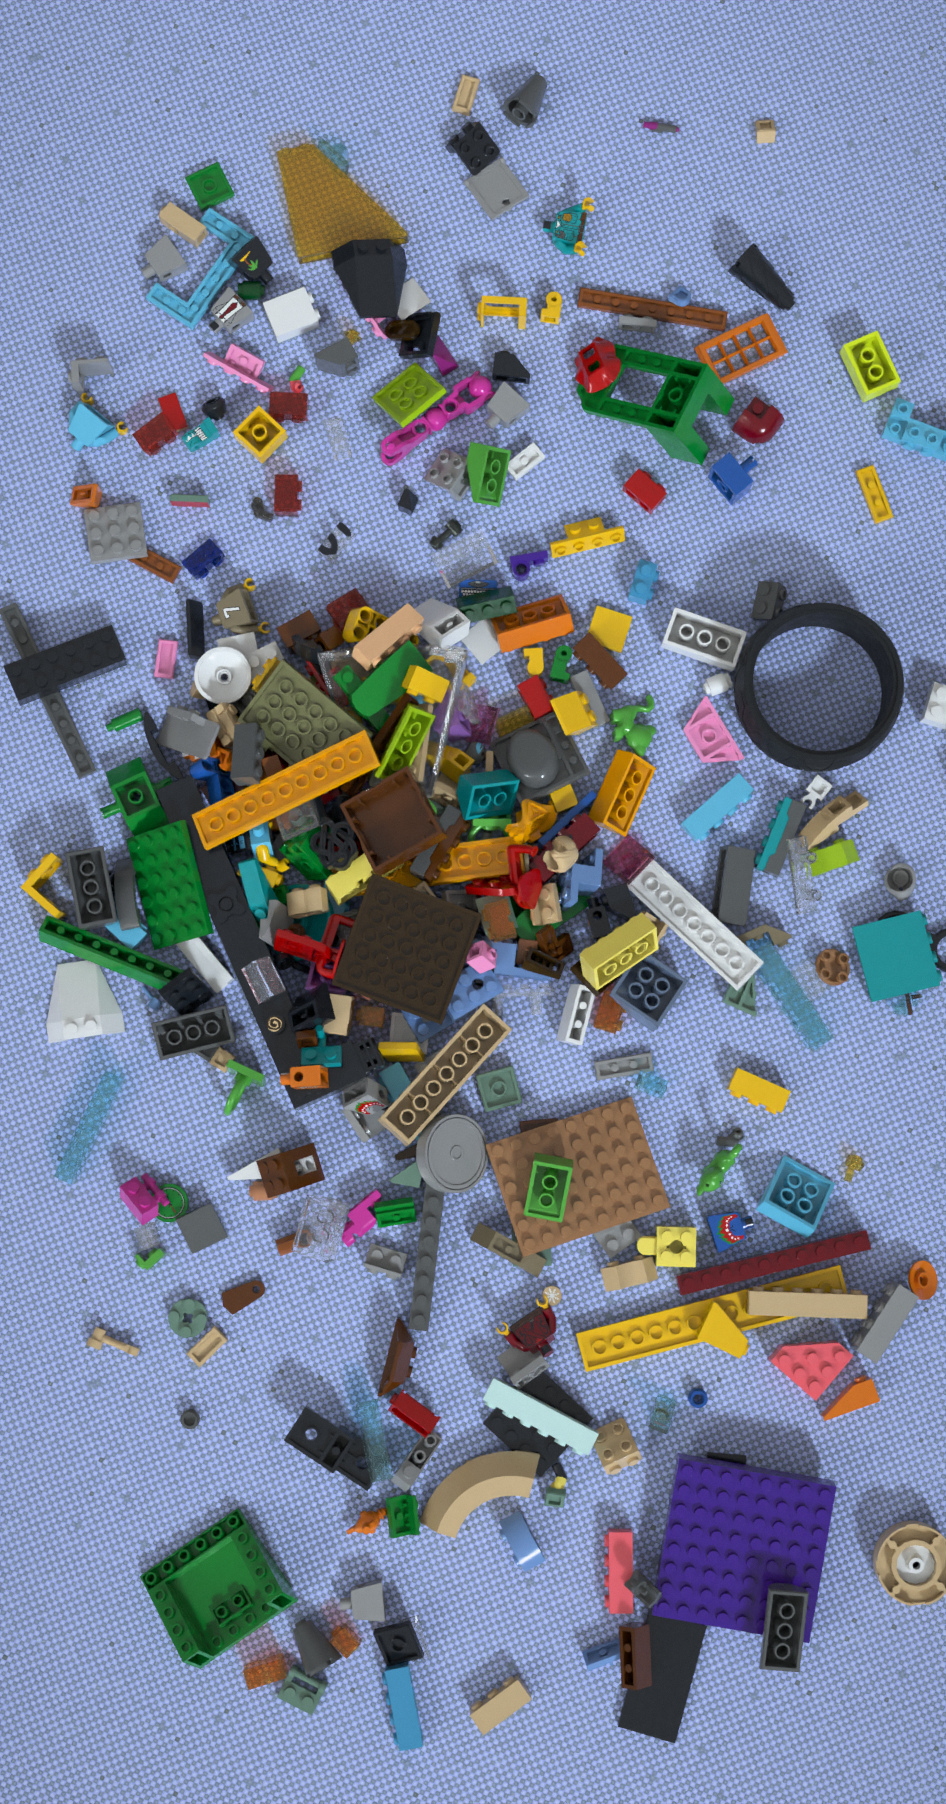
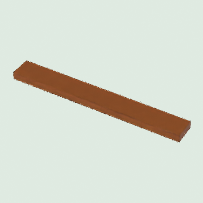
[577,287,728,332]

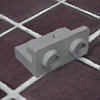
[363,1243,408,1280]

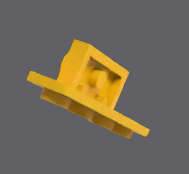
[550,517,625,558]

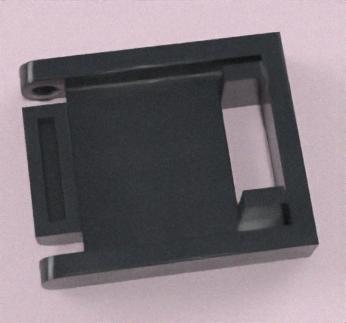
[399,311,441,359]

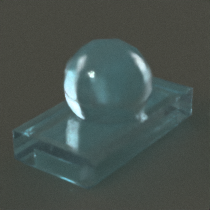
[317,138,349,177]
[648,1393,676,1434]

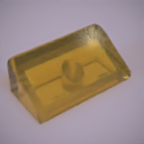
[493,705,534,738]

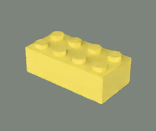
[579,912,659,990]

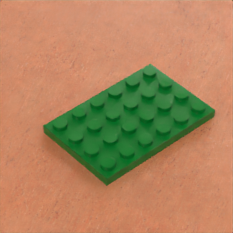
[126,820,214,950]

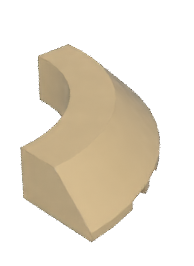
[420,1450,540,1538]

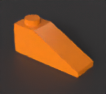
[820,1375,880,1421]

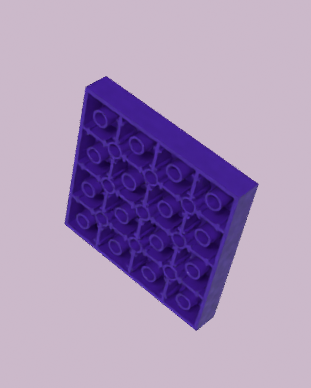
[651,1453,836,1643]

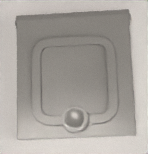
[463,157,530,221]

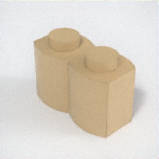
[286,884,329,919]

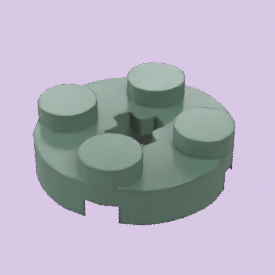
[168,1298,208,1338]

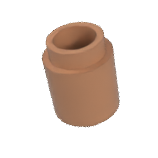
[249,1181,278,1201]

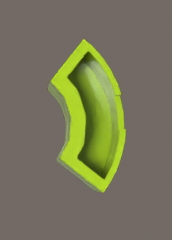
[801,838,860,878]

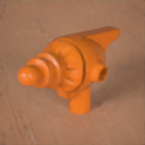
[346,1507,387,1535]

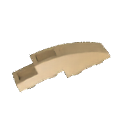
[796,790,869,850]

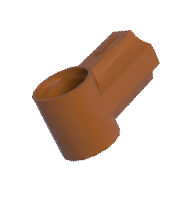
[275,1229,315,1256]

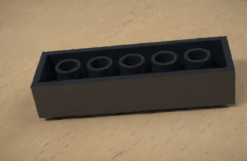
[4,625,127,706]

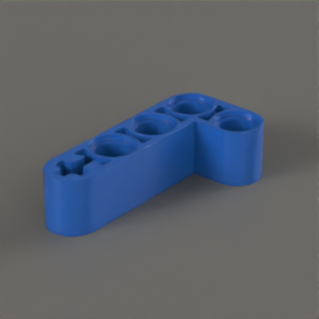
[189,757,235,805]

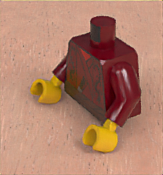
[496,1294,556,1358]

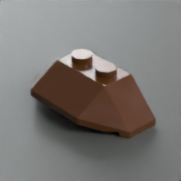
[377,1316,418,1397]

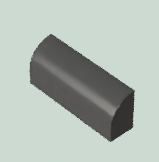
[711,845,756,926]

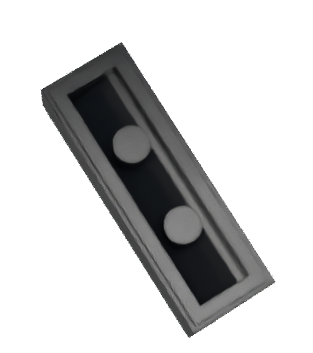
[186,599,205,659]

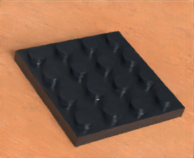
[483,1371,593,1477]

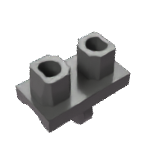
[624,1569,662,1609]

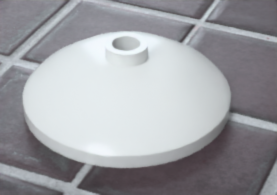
[194,647,252,704]

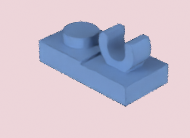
[582,1638,620,1671]

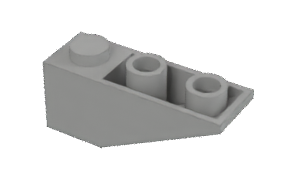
[390,1431,443,1492]

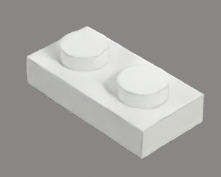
[507,442,545,481]

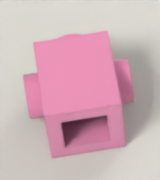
[466,940,497,974]

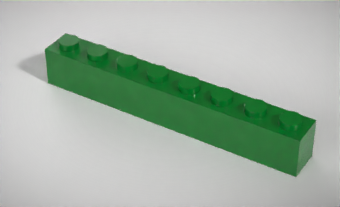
[39,915,185,989]

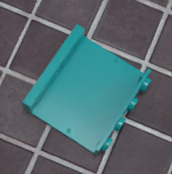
[852,910,943,1002]

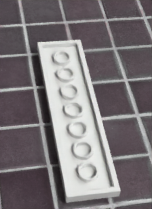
[627,858,764,991]

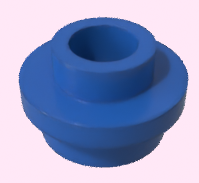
[688,1388,708,1408]

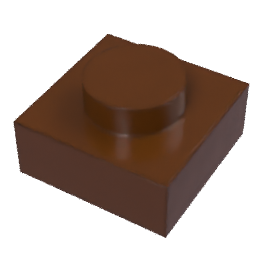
[296,1029,318,1049]

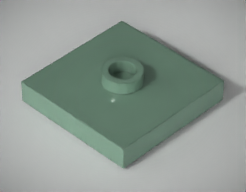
[475,1065,523,1113]

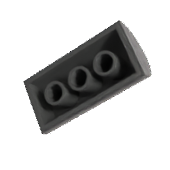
[65,846,118,930]
[151,1004,236,1061]
[759,1583,809,1672]

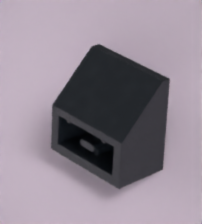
[288,982,335,1033]

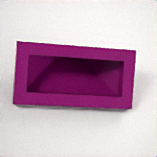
[430,335,459,377]

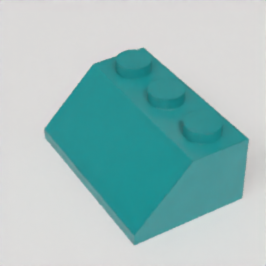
[456,769,520,820]

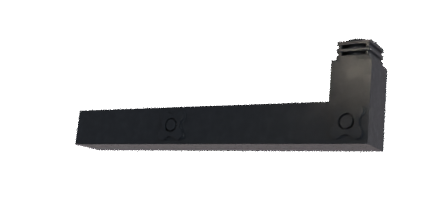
[156,775,385,1111]

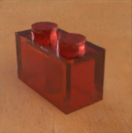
[269,391,309,423]
[132,412,179,456]
[274,474,303,517]

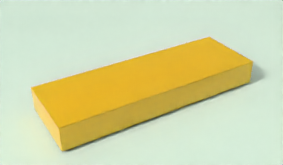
[855,464,894,524]

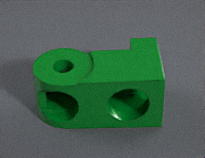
[549,645,572,685]

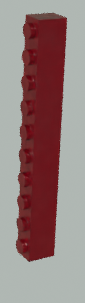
[674,1229,871,1296]

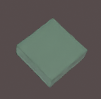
[544,1487,566,1508]

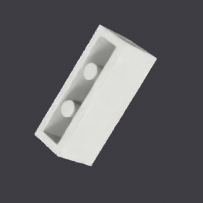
[556,984,595,1046]

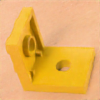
[21,852,67,920]

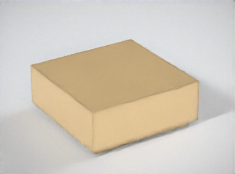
[209,1046,236,1073]

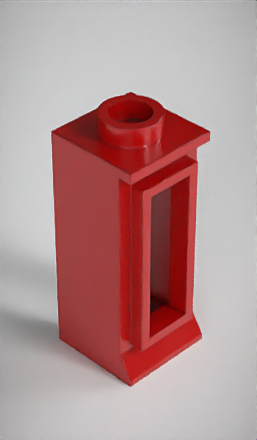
[388,1389,441,1438]

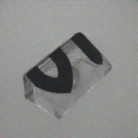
[317,521,356,564]

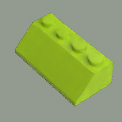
[374,702,436,779]

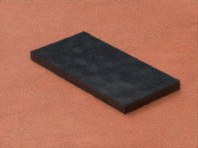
[617,1608,707,1743]

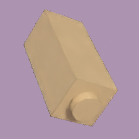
[159,201,208,248]

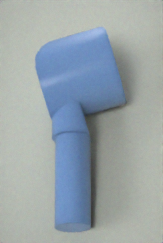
[141,985,161,1011]

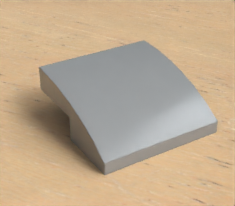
[259,900,294,947]

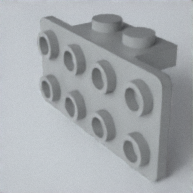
[157,705,220,760]

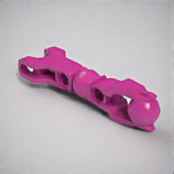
[381,371,496,466]

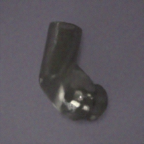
[251,497,274,523]

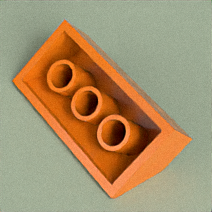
[490,594,574,653]

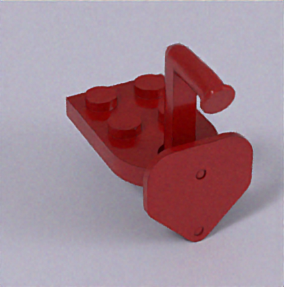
[465,844,542,909]
[274,914,355,979]

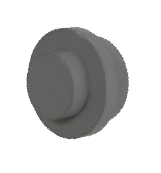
[180,1409,200,1429]

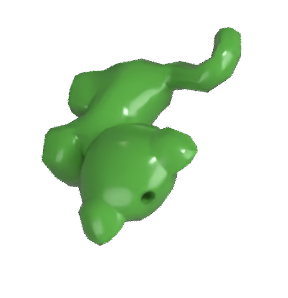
[610,694,656,757]
[696,1144,742,1196]

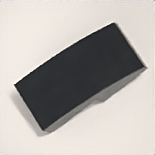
[291,634,324,665]

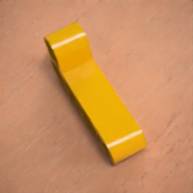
[343,606,419,649]

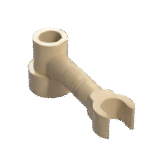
[86,1327,140,1356]

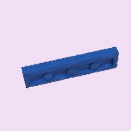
[536,790,597,850]

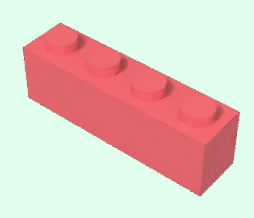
[604,1528,633,1614]

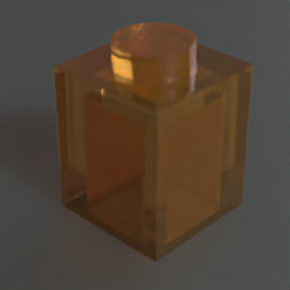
[330,1623,362,1659]

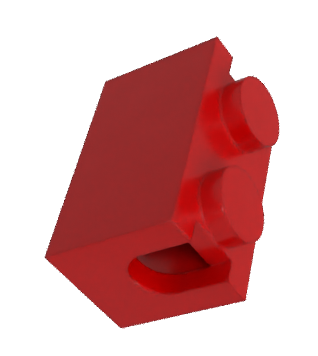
[622,469,667,515]
[517,675,554,721]

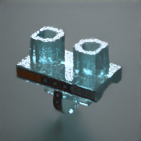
[892,991,923,1016]

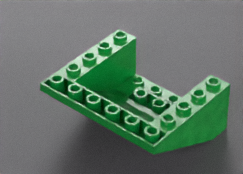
[140,1508,298,1669]

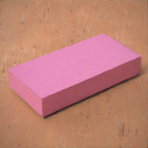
[154,639,179,680]

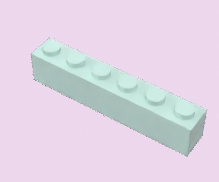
[483,1376,599,1456]

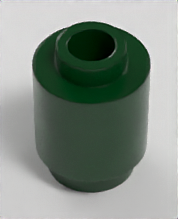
[238,281,265,300]

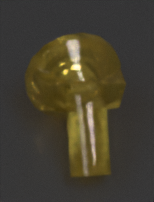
[344,329,362,346]
[844,1155,864,1182]

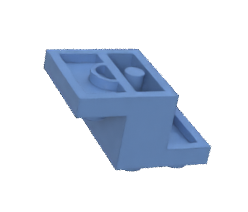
[558,848,603,911]

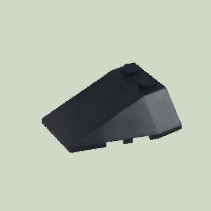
[331,239,407,319]

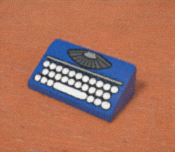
[459,579,497,597]

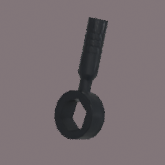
[274,952,310,974]

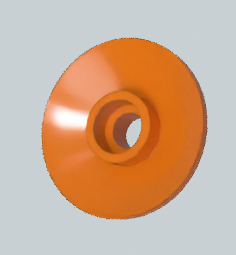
[908,1260,938,1300]

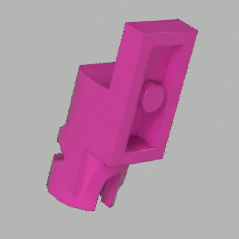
[337,1188,382,1247]

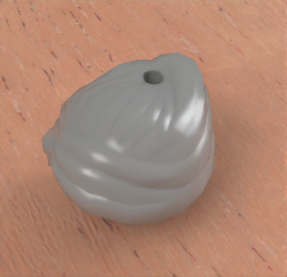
[884,863,916,901]

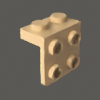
[593,1418,643,1475]

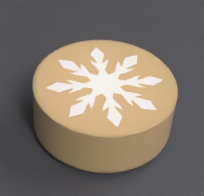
[542,1285,562,1306]

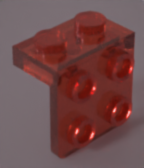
[326,588,370,633]

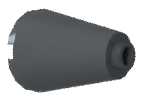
[502,75,547,129]
[293,1618,342,1679]

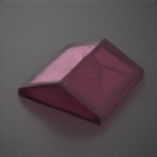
[462,702,500,745]
[602,835,655,885]

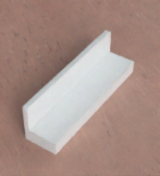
[176,937,234,993]

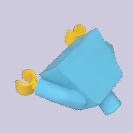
[68,393,128,451]

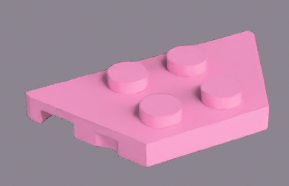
[683,696,745,763]

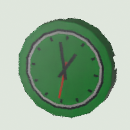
[152,1184,189,1222]

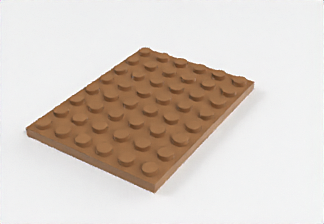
[485,1096,670,1257]

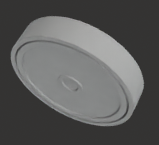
[416,1114,488,1193]

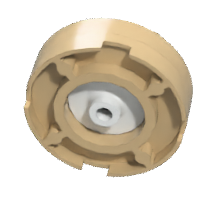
[873,1520,946,1606]

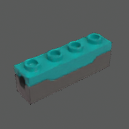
[755,797,807,877]

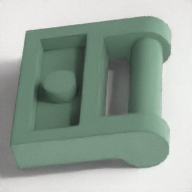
[277,1664,328,1715]

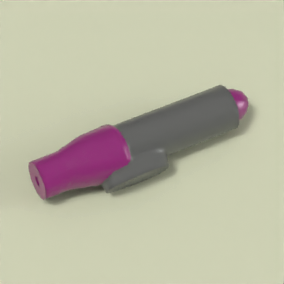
[643,121,680,133]

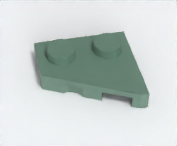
[721,974,757,1017]

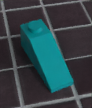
[238,858,279,922]

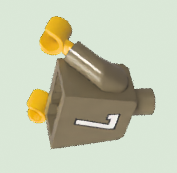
[211,578,270,635]

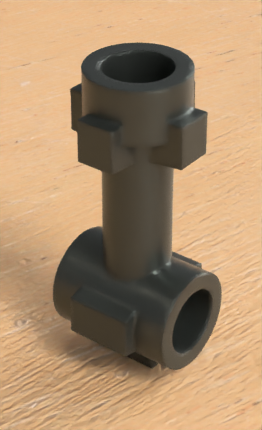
[429,519,463,551]

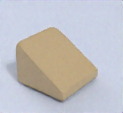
[755,120,776,144]

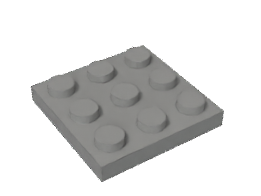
[84,502,148,565]

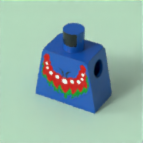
[705,1211,754,1253]

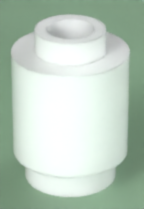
[703,673,733,697]

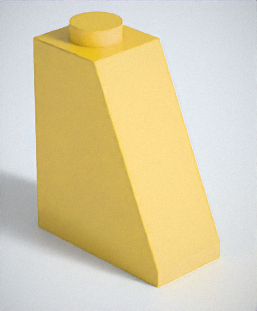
[696,1301,749,1359]

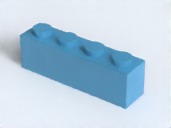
[382,1661,424,1751]

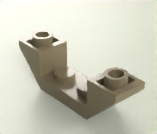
[737,924,792,948]
[470,1222,547,1278]

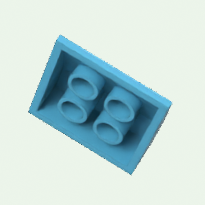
[756,1155,835,1238]

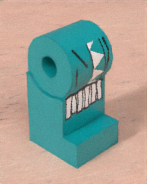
[182,417,220,452]

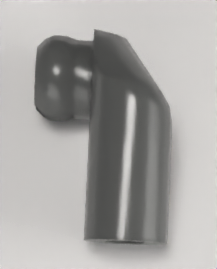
[716,1128,744,1147]

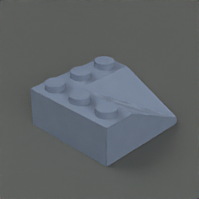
[609,955,688,1032]

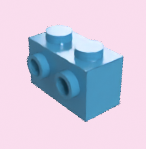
[627,559,660,605]

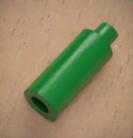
[105,707,144,732]

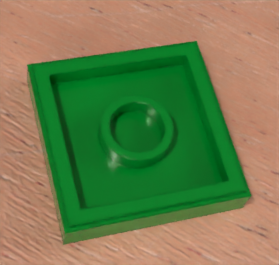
[185,162,235,212]

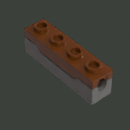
[410,805,470,885]

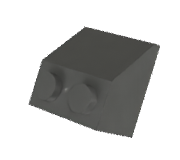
[314,337,360,377]

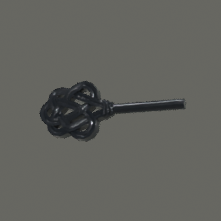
[310,796,359,871]

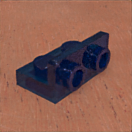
[181,538,225,581]

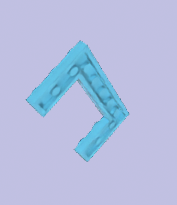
[146,207,254,330]

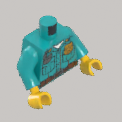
[543,197,595,256]

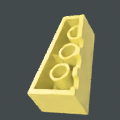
[325,853,404,906]

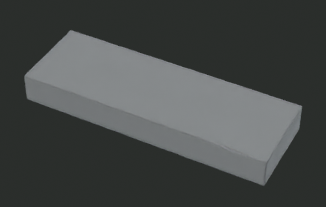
[569,670,610,730]
[594,1052,654,1081]

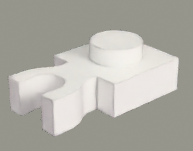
[799,774,832,811]

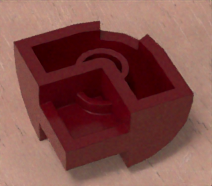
[732,396,784,444]

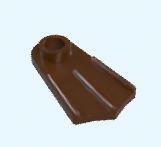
[222,1280,265,1315]

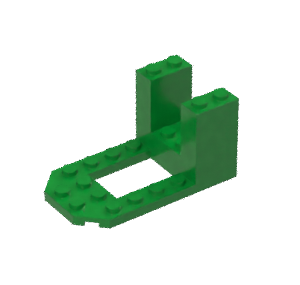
[576,344,735,465]

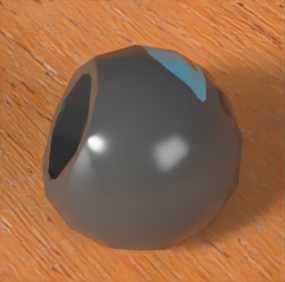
[464,741,486,765]

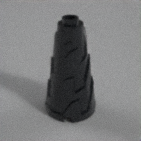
[728,243,796,311]

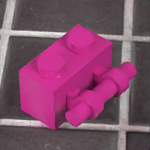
[120,1173,170,1225]

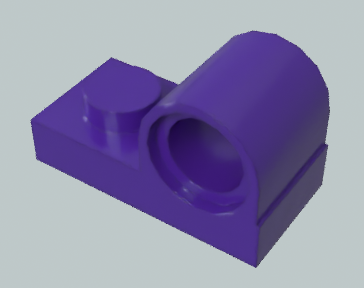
[509,550,548,581]

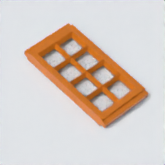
[694,313,788,384]

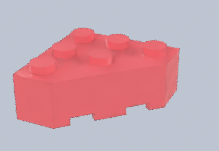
[768,1340,854,1401]

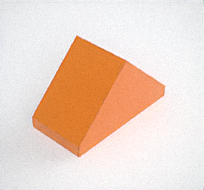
[70,483,102,509]

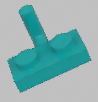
[301,1025,342,1067]

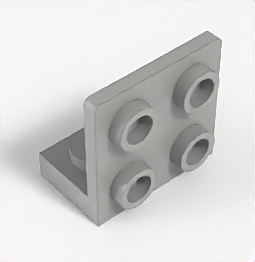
[424,449,470,502]
[342,1109,386,1143]
[497,1346,550,1389]

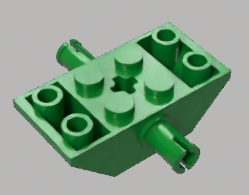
[100,757,173,836]

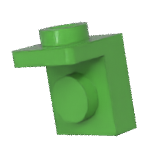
[134,1247,167,1270]

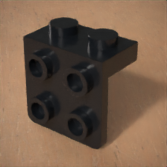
[445,121,500,175]

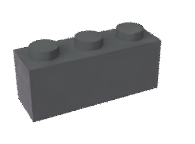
[230,722,265,786]

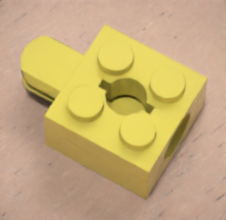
[636,1225,696,1267]

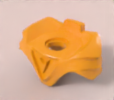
[505,799,558,845]

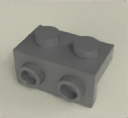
[751,581,787,621]

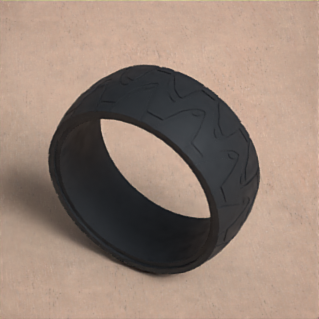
[734,602,904,772]

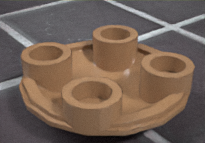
[815,949,850,986]

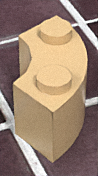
[600,1254,658,1292]

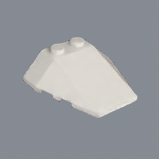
[46,960,125,1043]

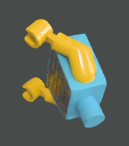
[249,821,290,873]

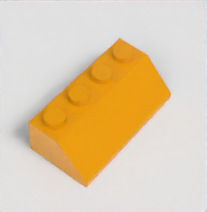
[588,749,656,837]

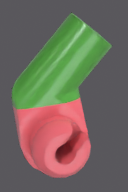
[289,365,306,393]

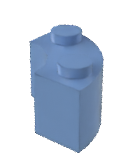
[499,1510,546,1572]

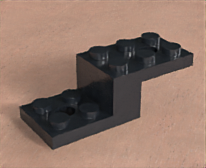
[284,1406,390,1491]

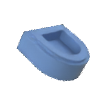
[668,285,691,307]

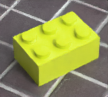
[840,330,901,403]

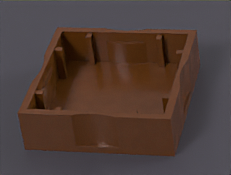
[340,766,448,876]

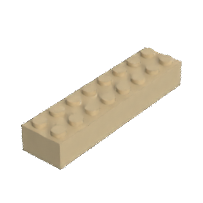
[378,1004,512,1146]

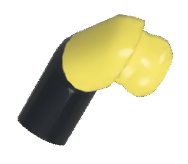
[550,1462,567,1489]

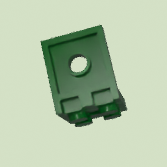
[279,814,333,881]

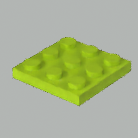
[372,362,447,428]

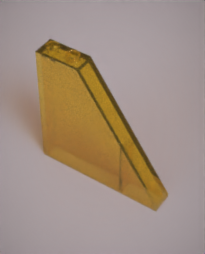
[276,144,409,265]

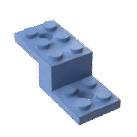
[471,936,552,981]
[400,966,504,1044]

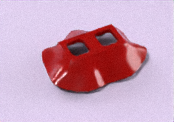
[574,337,621,393]

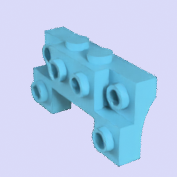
[881,397,946,462]

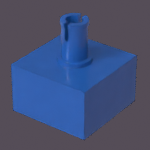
[708,452,758,505]

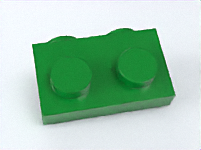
[385,1493,420,1539]

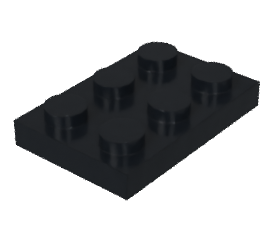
[158,967,214,1015]

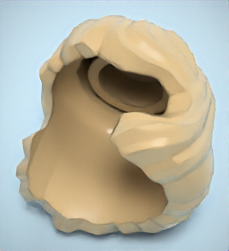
[542,835,579,873]

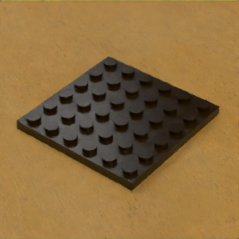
[331,873,482,1025]

